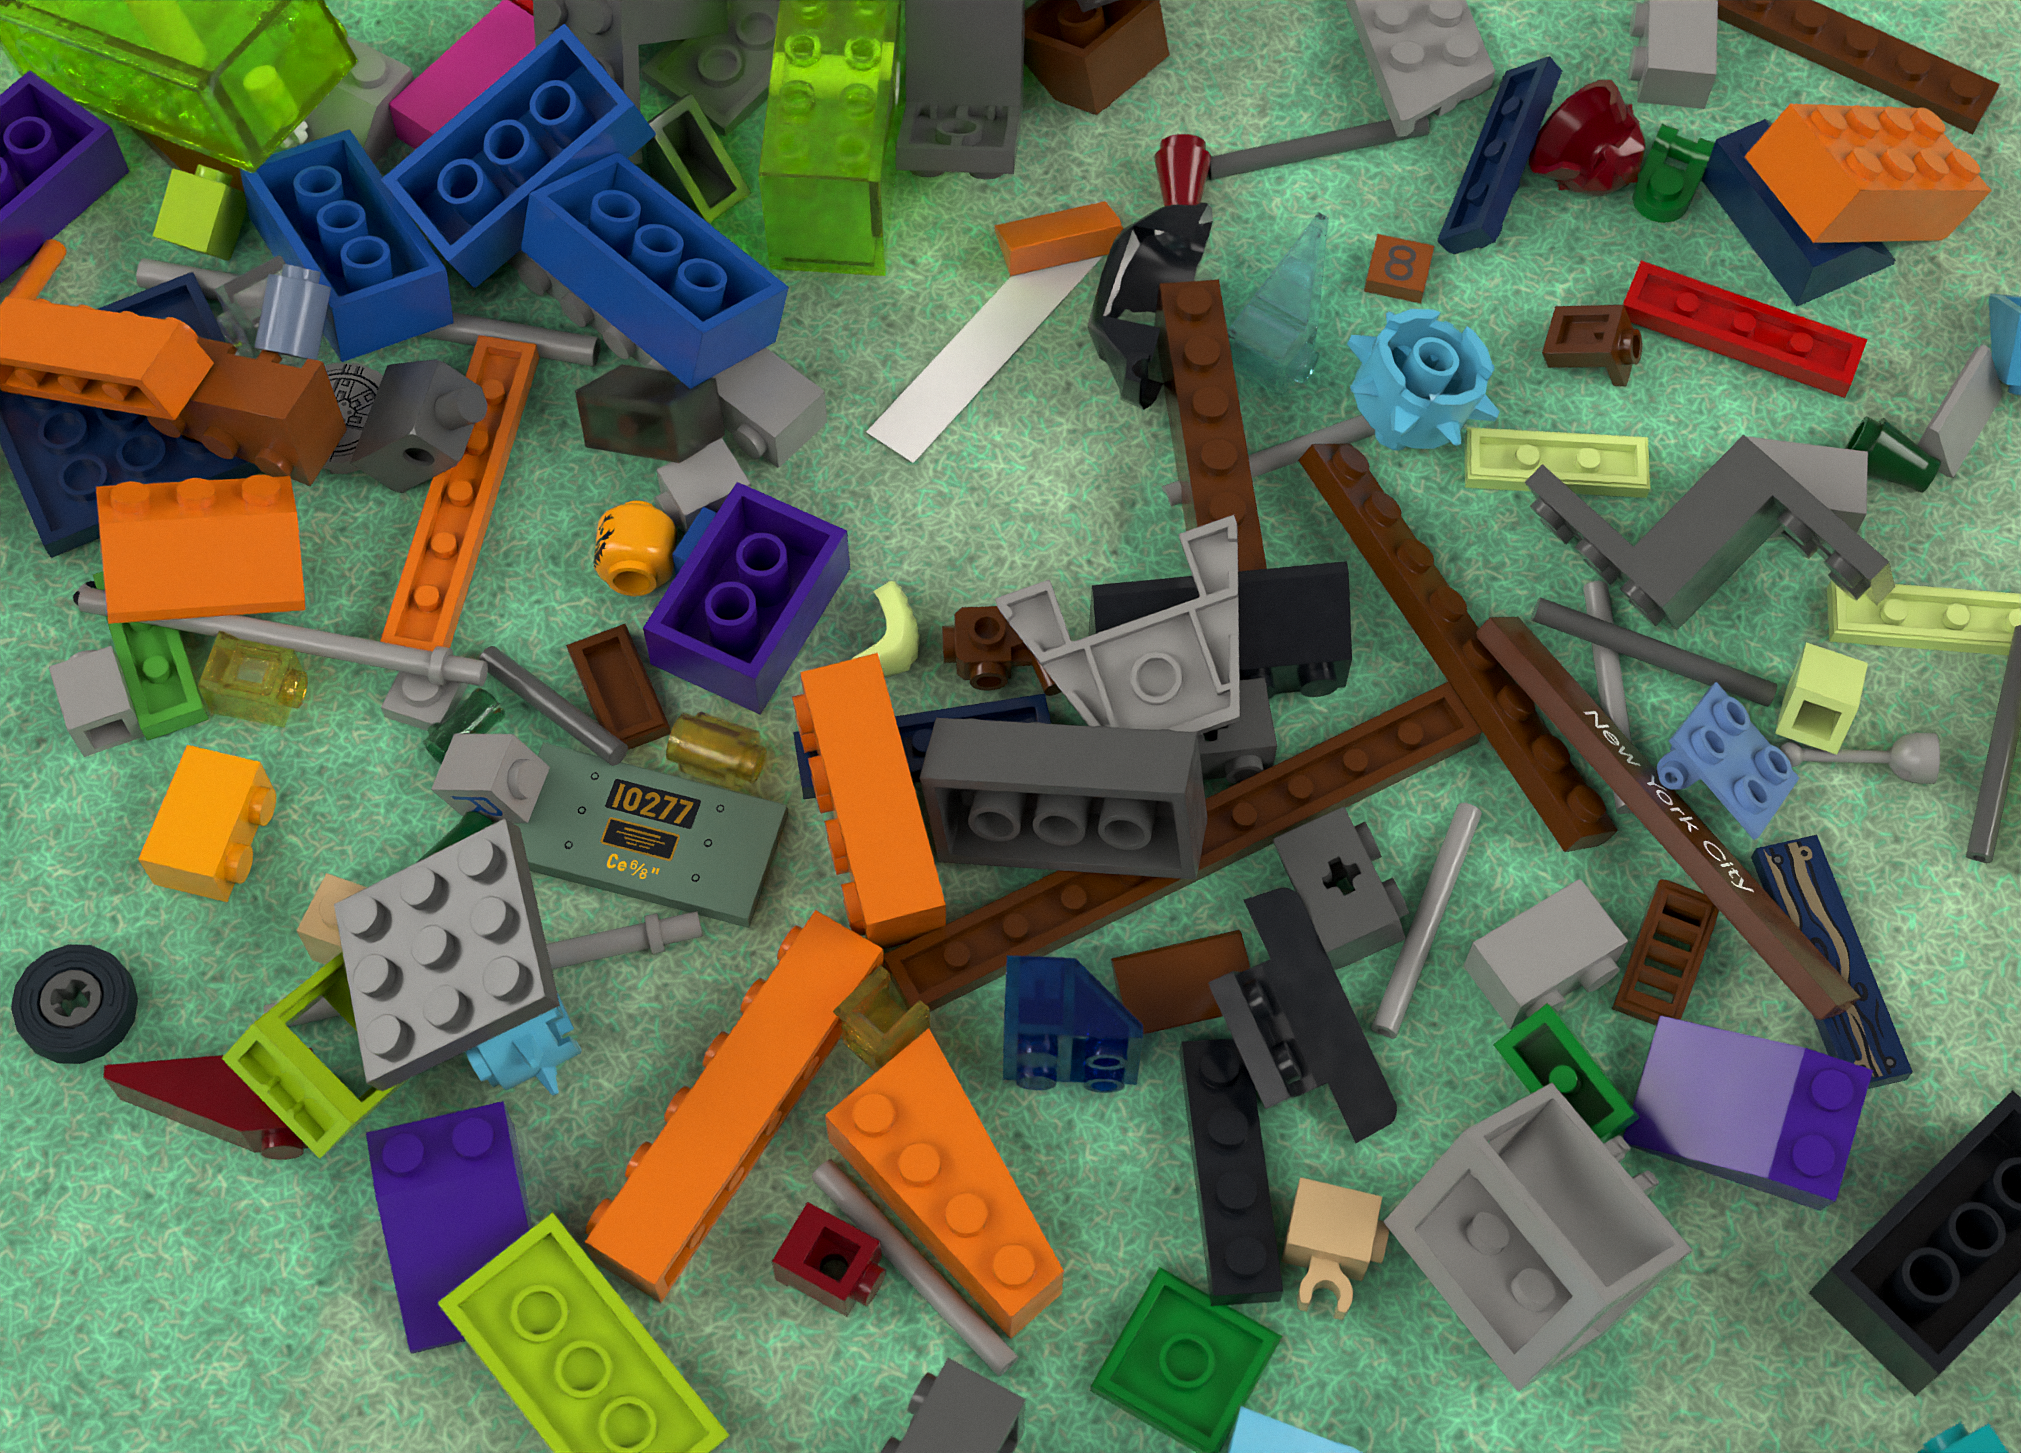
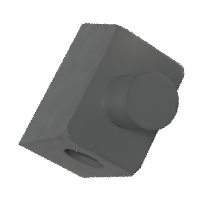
[350,359,487,493]

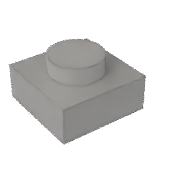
[381,671,468,736]

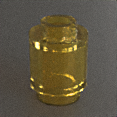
[666,711,767,791]

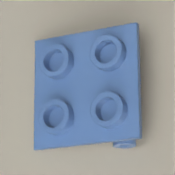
[1657,682,1799,840]

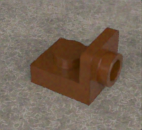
[1542,305,1642,386]

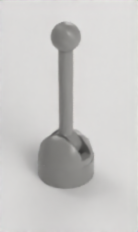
[1779,732,1940,784]

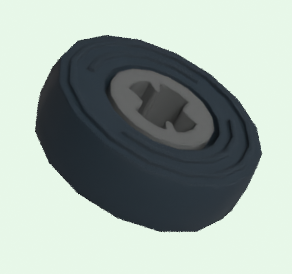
[11,944,138,1064]

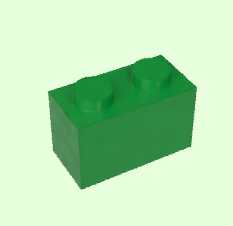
[1493,1003,1640,1144]

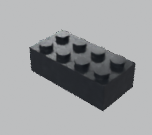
[1809,1090,2021,1396]

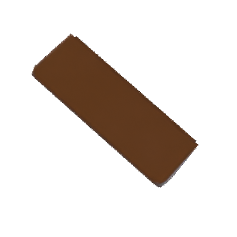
[1111,930,1250,1036]

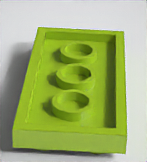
[438,1212,729,1453]

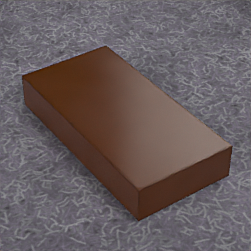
[566,624,671,750]

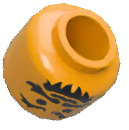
[593,500,677,596]

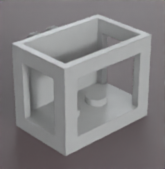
[1383,1083,1693,1392]

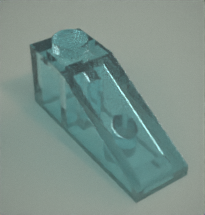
[1227,212,1329,398]

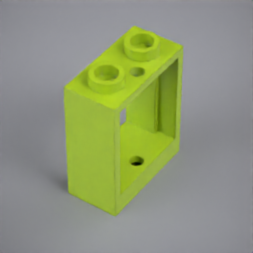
[222,952,410,1159]

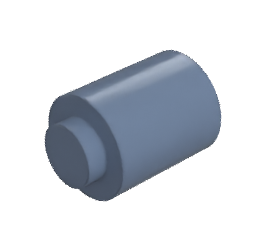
[254,264,331,360]

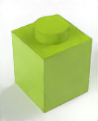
[153,165,247,261]

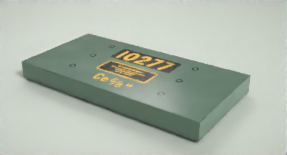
[514,742,788,928]

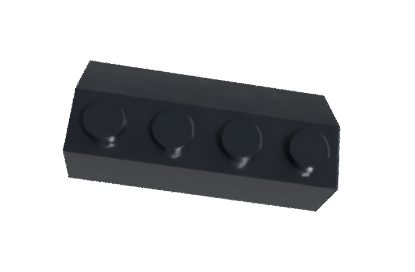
[1088,561,1352,699]

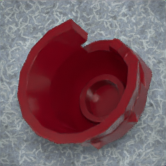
[1528,79,1645,197]

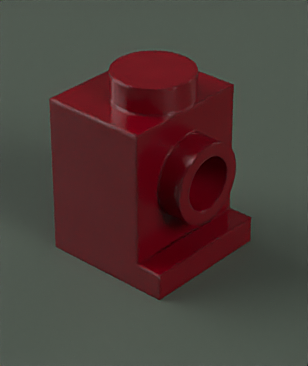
[772,1202,887,1317]

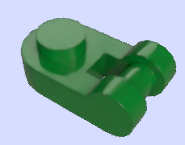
[1632,124,1715,223]

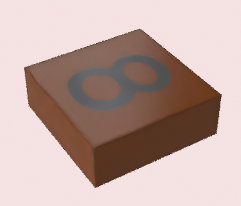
[1364,234,1434,304]

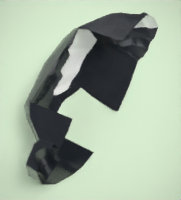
[1087,202,1213,410]

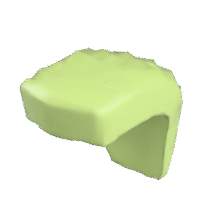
[852,581,920,678]

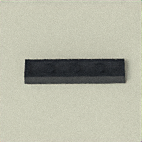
[1179,1039,1283,1306]

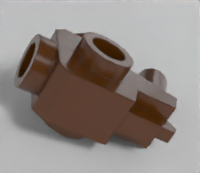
[942,606,1061,696]

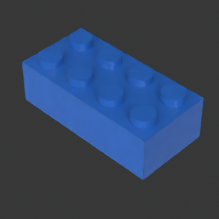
[381,23,656,288]
[239,129,454,362]
[521,152,789,389]

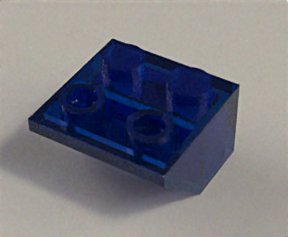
[1003,956,1143,1093]

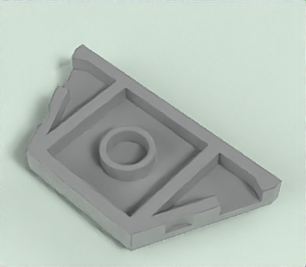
[1345,0,1495,137]

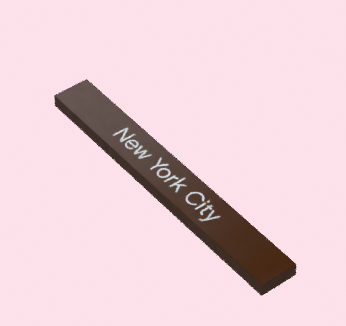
[1476,616,1861,1021]

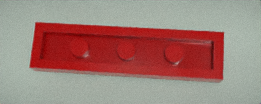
[1623,260,1868,398]

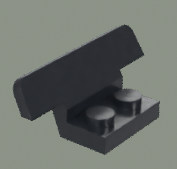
[1208,888,1397,1143]

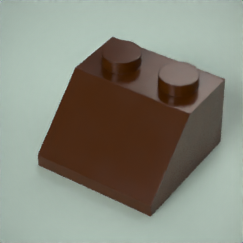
[1024,0,1170,115]

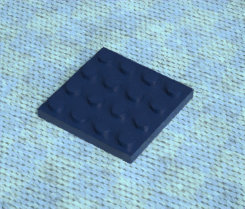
[0,271,262,558]

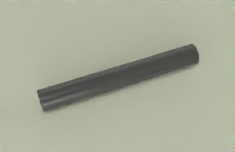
[479,646,628,766]

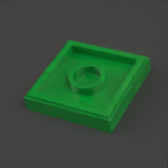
[1090,1267,1282,1453]

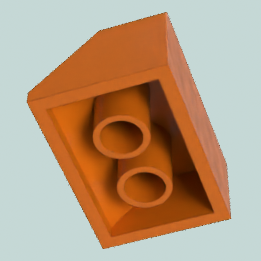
[96,474,305,624]

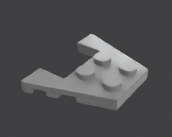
[995,515,1240,736]

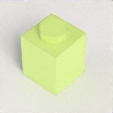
[1775,642,1868,755]

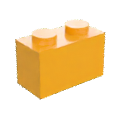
[138,745,276,902]

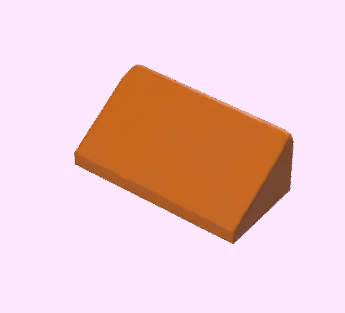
[995,201,1123,276]

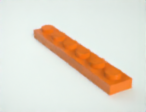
[380,335,540,651]

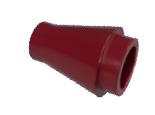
[1154,134,1211,206]

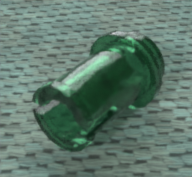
[423,688,506,764]

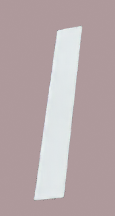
[866,255,1104,463]

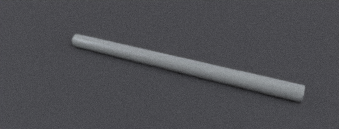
[136,258,601,367]

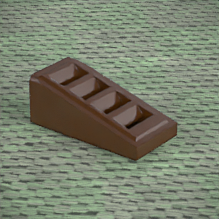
[1612,879,1720,1026]

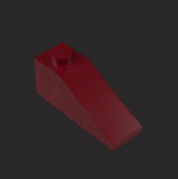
[103,1048,315,1160]

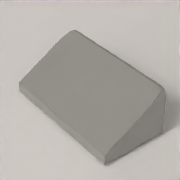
[1918,344,2002,478]

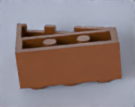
[147,337,347,486]

